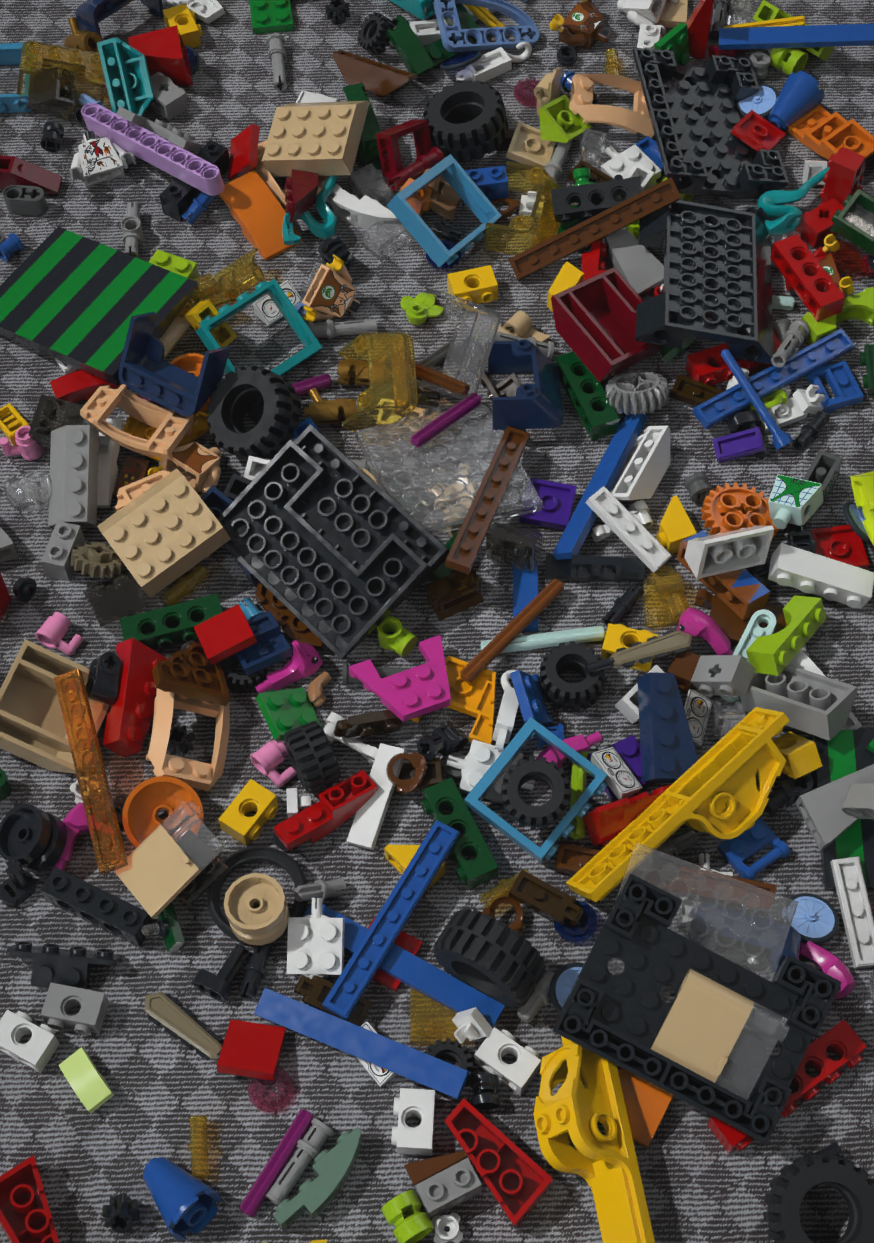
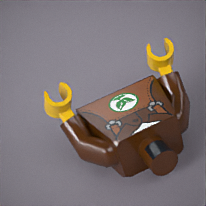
[549,0,611,49]

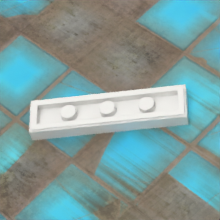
[585,486,672,573]
[347,743,407,850]
[830,856,874,969]

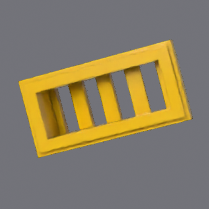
[0,403,30,446]

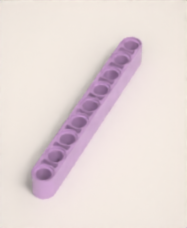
[81,103,225,196]

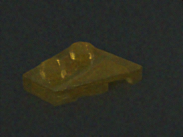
[410,989,467,1045]

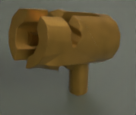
[64,17,102,55]
[337,355,390,387]
[304,388,358,425]

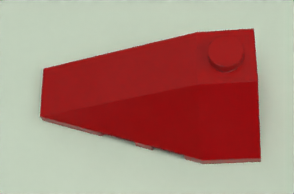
[686,0,715,59]
[583,784,672,848]

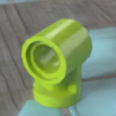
[377,616,418,657]

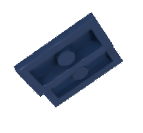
[235,611,293,676]

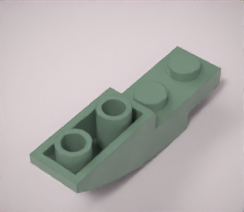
[273,1127,363,1231]

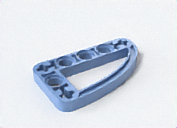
[434,0,539,52]

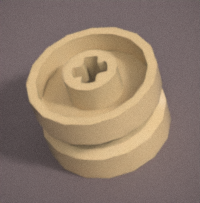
[224,873,290,945]

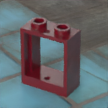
[376,119,432,178]

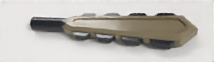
[585,630,693,675]
[145,992,243,1078]

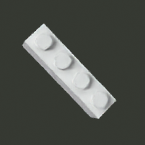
[768,543,874,609]

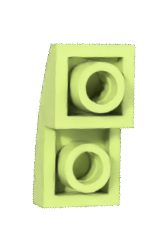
[58,1047,114,1114]

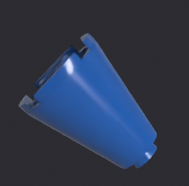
[768,71,824,130]
[143,1157,221,1241]

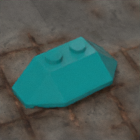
[97,37,155,116]

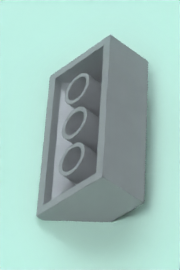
[48,425,99,527]
[740,665,858,741]

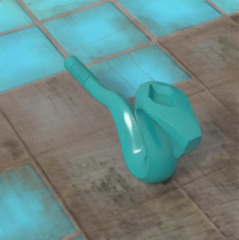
[757,167,830,236]
[282,175,338,245]

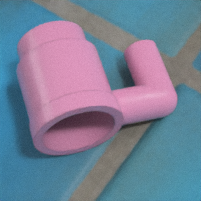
[0,426,45,461]
[35,612,84,656]
[250,740,297,787]

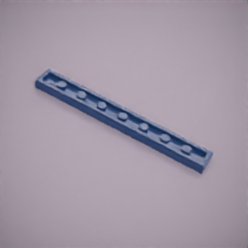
[719,24,874,50]
[692,328,856,430]
[552,414,648,560]
[322,820,460,1021]
[303,904,505,1031]
[254,988,470,1099]

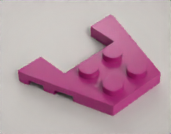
[349,635,451,722]

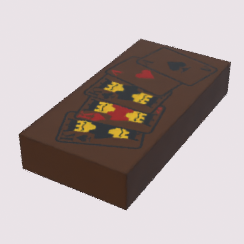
[112,456,151,500]

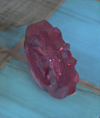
[513,78,540,105]
[247,1067,294,1112]

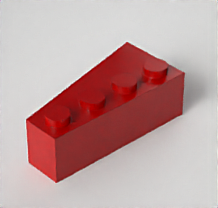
[103,638,167,757]
[444,1098,554,1229]
[0,1155,59,1243]

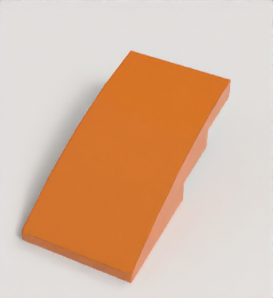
[788,105,874,160]
[219,170,303,261]
[598,1068,674,1148]

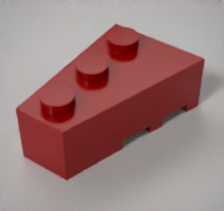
[819,147,866,204]

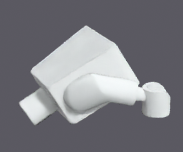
[617,0,679,39]

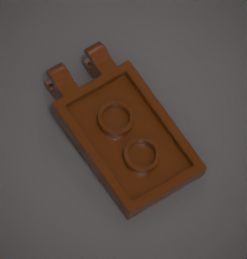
[694,589,786,645]

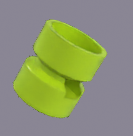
[769,48,808,76]
[381,1189,435,1243]

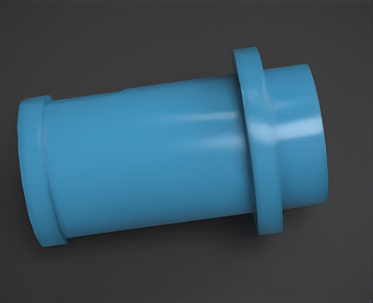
[239,598,265,621]

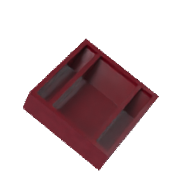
[551,267,664,382]

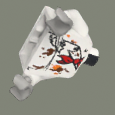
[69,131,137,187]

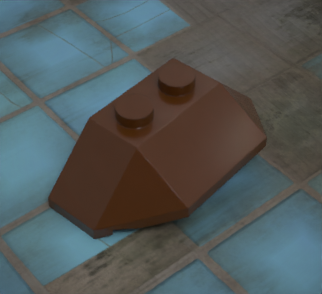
[332,50,417,98]

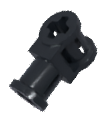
[786,522,816,554]
[417,720,468,760]
[765,773,813,815]

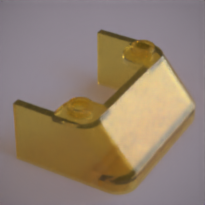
[485,161,561,256]
[338,332,418,440]

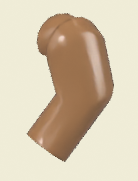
[308,671,332,707]

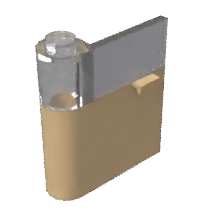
[114,800,225,919]
[651,969,789,1100]

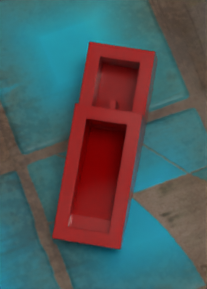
[50,370,122,409]

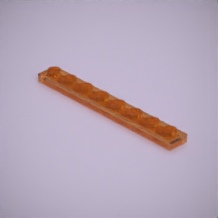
[54,668,128,874]

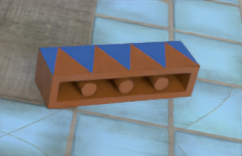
[676,530,770,620]

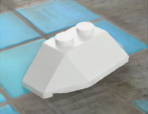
[610,426,671,500]

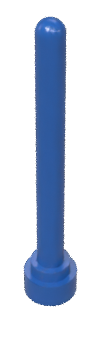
[721,349,793,450]

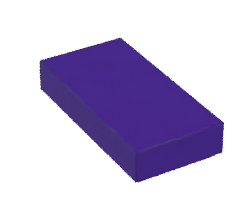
[712,427,765,463]

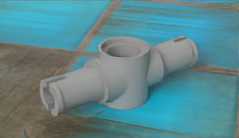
[121,202,144,258]

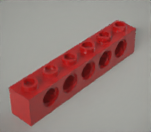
[707,1019,867,1153]

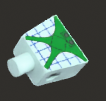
[768,474,823,529]

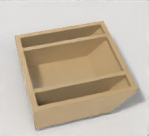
[262,101,369,177]
[97,468,231,598]
[0,639,110,774]

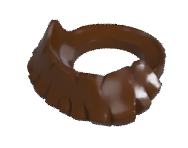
[491,198,521,223]
[386,752,427,794]
[482,897,525,933]

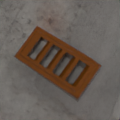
[404,1151,467,1188]

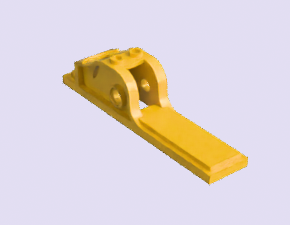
[566,707,790,902]
[533,1036,655,1243]

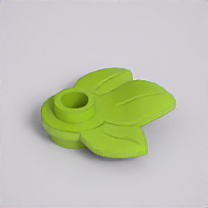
[400,292,444,325]

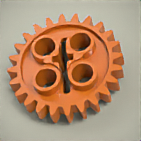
[701,482,779,542]

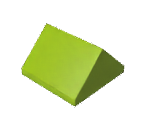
[539,94,592,143]

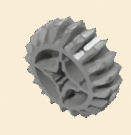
[605,370,669,416]

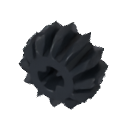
[318,236,354,271]

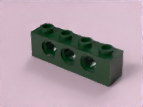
[555,351,621,441]
[119,593,222,650]
[420,777,499,890]

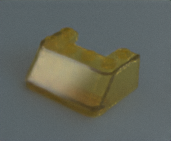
[17,41,106,103]

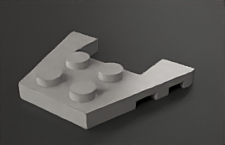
[116,106,201,153]

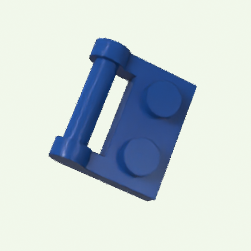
[806,361,864,413]
[510,670,554,727]
[717,817,791,880]

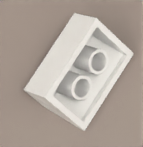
[684,526,774,579]

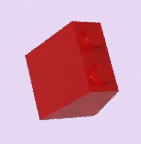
[128,25,193,86]

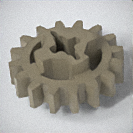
[70,542,124,579]

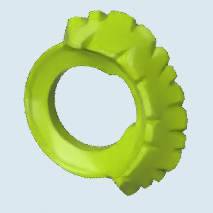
[750,390,788,411]

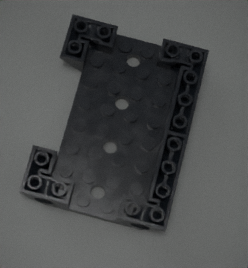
[632,47,789,200]
[635,200,774,365]
[552,873,842,1145]

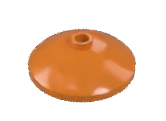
[122,776,204,850]

